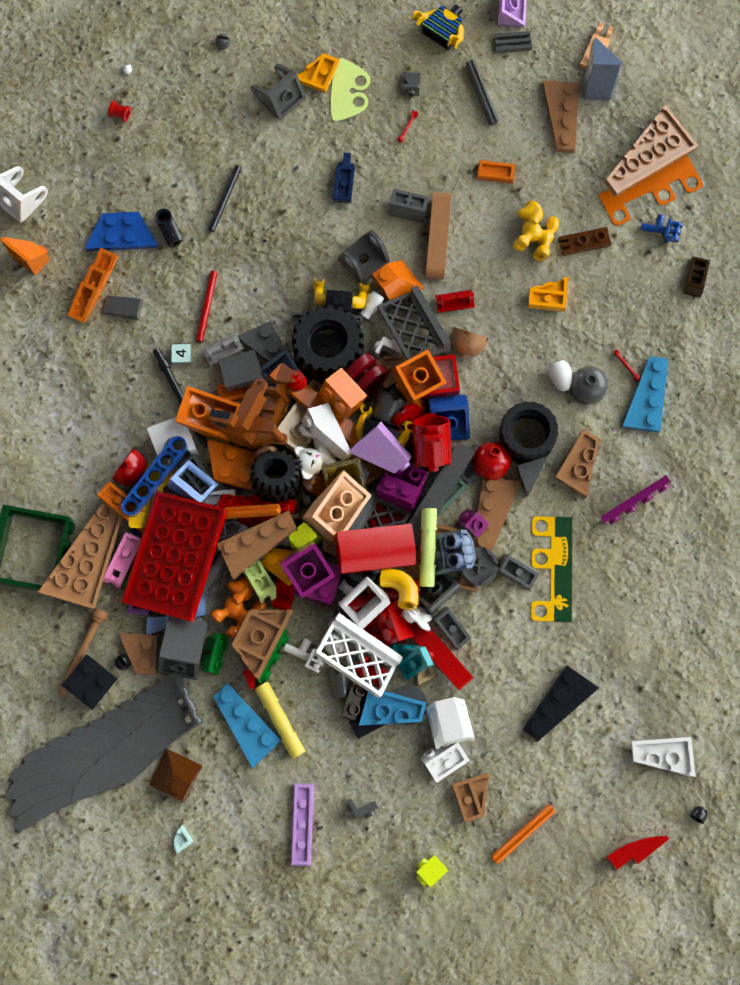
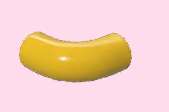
[380,568,419,610]

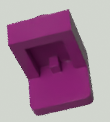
[456,509,489,538]

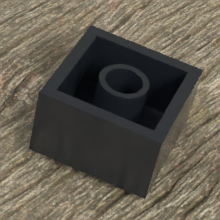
[61,654,118,710]

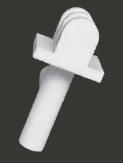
[283,638,326,673]

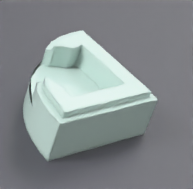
[174,825,194,854]

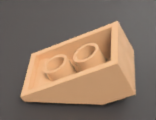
[302,471,372,542]

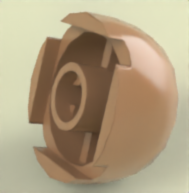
[450,327,488,359]

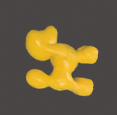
[513,201,559,261]

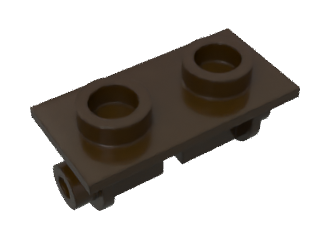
[341,681,368,722]

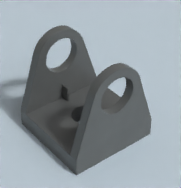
[251,64,306,120]
[338,230,390,284]

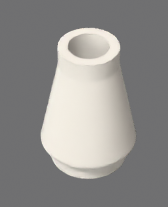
[359,291,384,320]

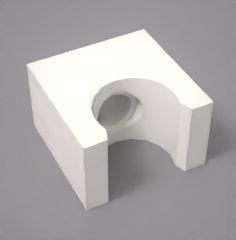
[147,417,199,466]

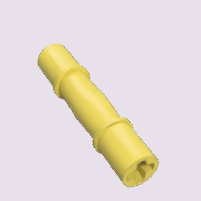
[255,682,306,759]

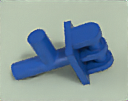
[641,214,683,243]

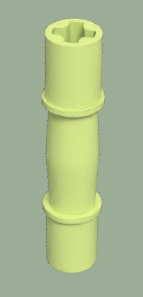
[419,508,437,587]

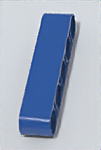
[121,436,188,517]

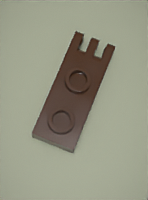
[558,227,611,256]

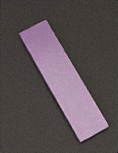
[291,784,314,866]

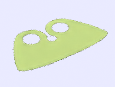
[331,58,370,121]

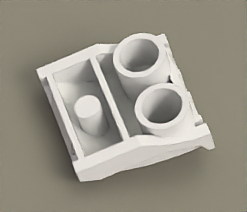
[426,697,475,749]

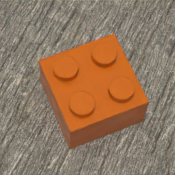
[391,349,447,404]
[316,368,367,425]

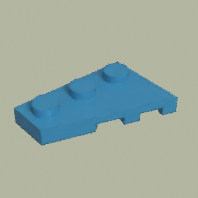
[359,688,427,726]

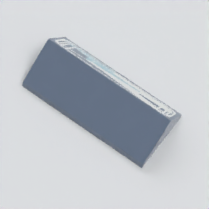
[584,38,623,100]

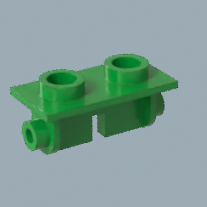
[201,633,228,675]

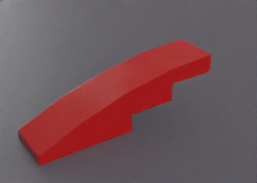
[410,622,474,691]

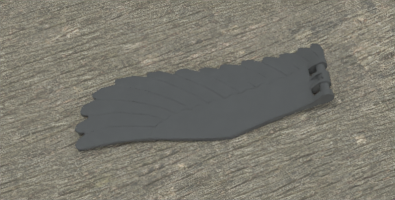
[6,672,203,832]

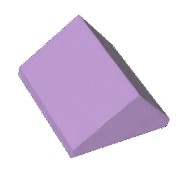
[497,0,526,27]

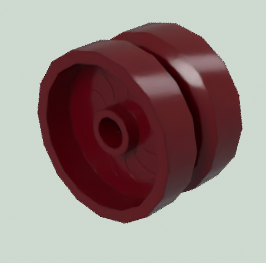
[346,353,389,401]

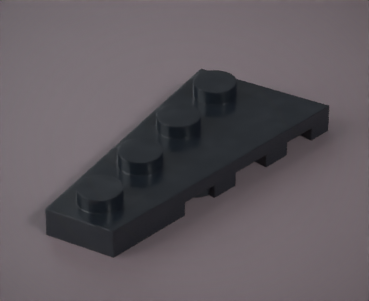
[522,665,599,741]

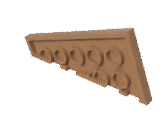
[37,502,122,610]

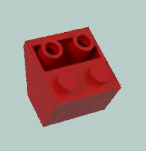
[364,600,414,646]

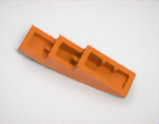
[67,248,119,323]

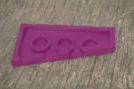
[601,475,672,525]

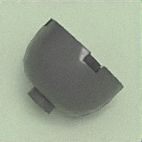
[570,366,608,405]

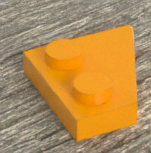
[528,277,568,312]

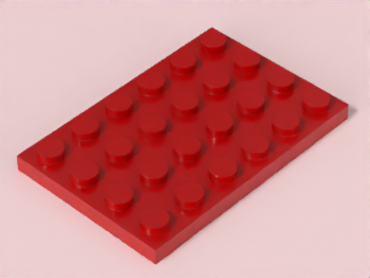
[121,491,228,622]

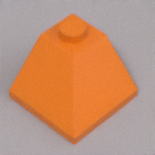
[0,237,50,275]
[372,260,424,310]

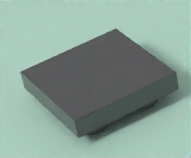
[218,350,263,392]

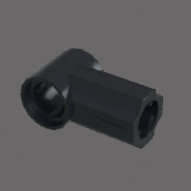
[155,208,183,247]

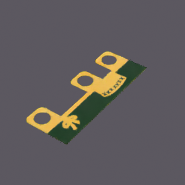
[531,516,572,622]

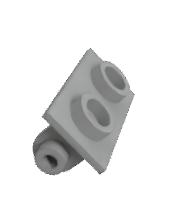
[202,333,243,367]

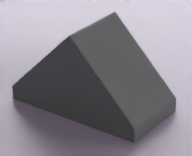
[516,457,546,496]

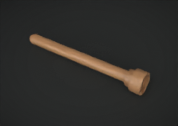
[58,607,109,696]

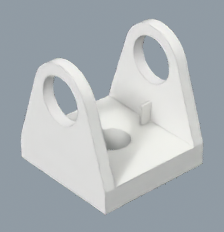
[0,166,48,223]

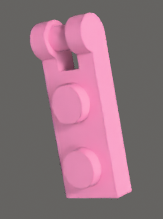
[103,532,141,589]

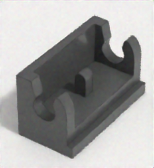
[388,188,429,223]

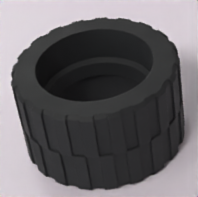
[499,401,559,463]

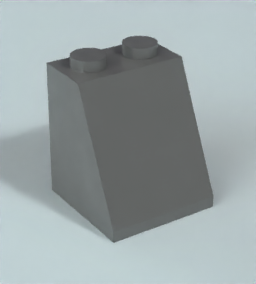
[158,616,208,680]

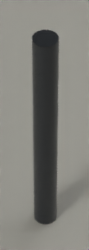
[208,165,242,232]

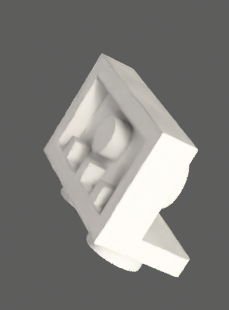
[420,742,470,783]

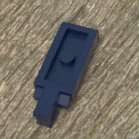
[333,152,355,204]

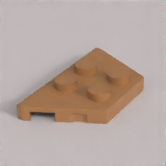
[232,609,293,680]

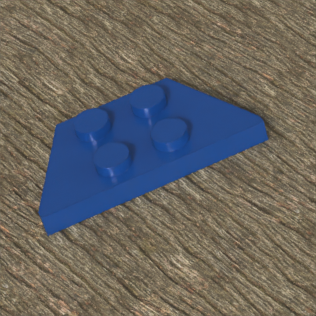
[85,212,158,251]

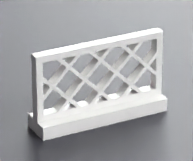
[314,613,403,698]

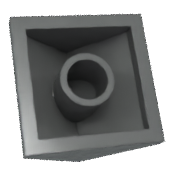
[418,574,460,615]

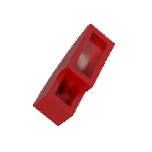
[605,836,669,870]

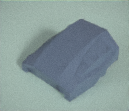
[434,530,476,576]

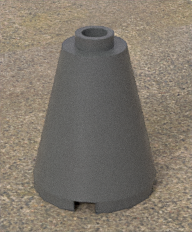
[371,390,409,423]

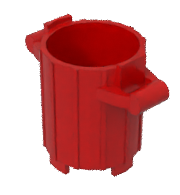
[412,413,452,471]

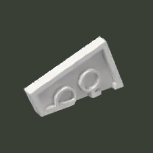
[631,737,696,777]

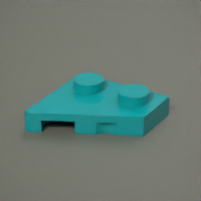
[390,643,434,680]

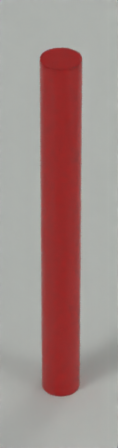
[196,271,218,343]

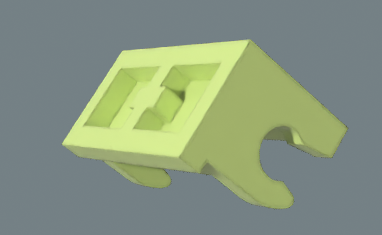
[243,560,276,603]

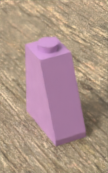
[349,422,412,474]

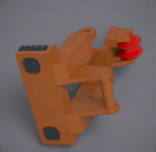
[208,364,307,452]

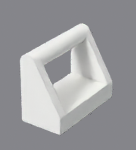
[338,577,390,629]

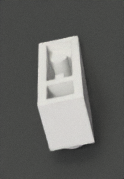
[303,403,352,462]

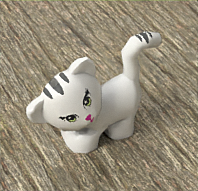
[294,418,337,480]

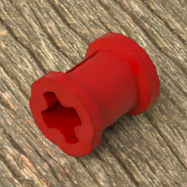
[108,100,131,122]

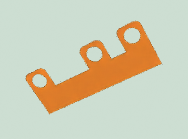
[598,155,703,226]

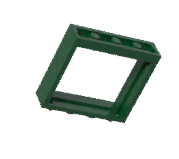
[0,504,75,592]

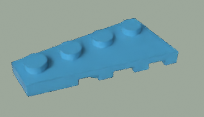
[622,357,668,433]
[213,683,281,768]

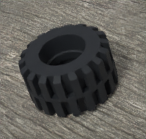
[251,450,300,503]

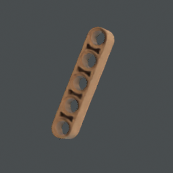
[426,192,451,279]

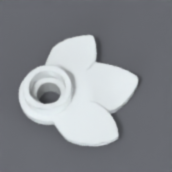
[402,607,432,631]

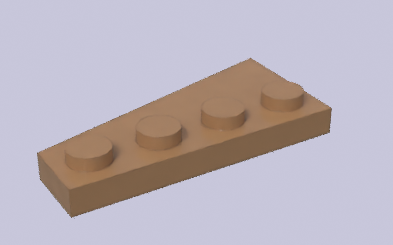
[542,80,579,153]
[217,511,297,580]

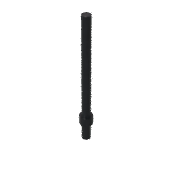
[153,348,208,449]

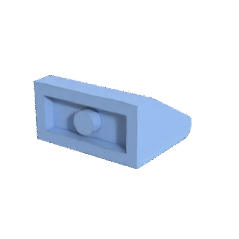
[167,460,218,503]

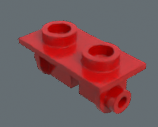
[435,290,475,313]

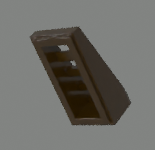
[683,256,710,298]

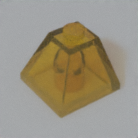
[321,457,367,491]

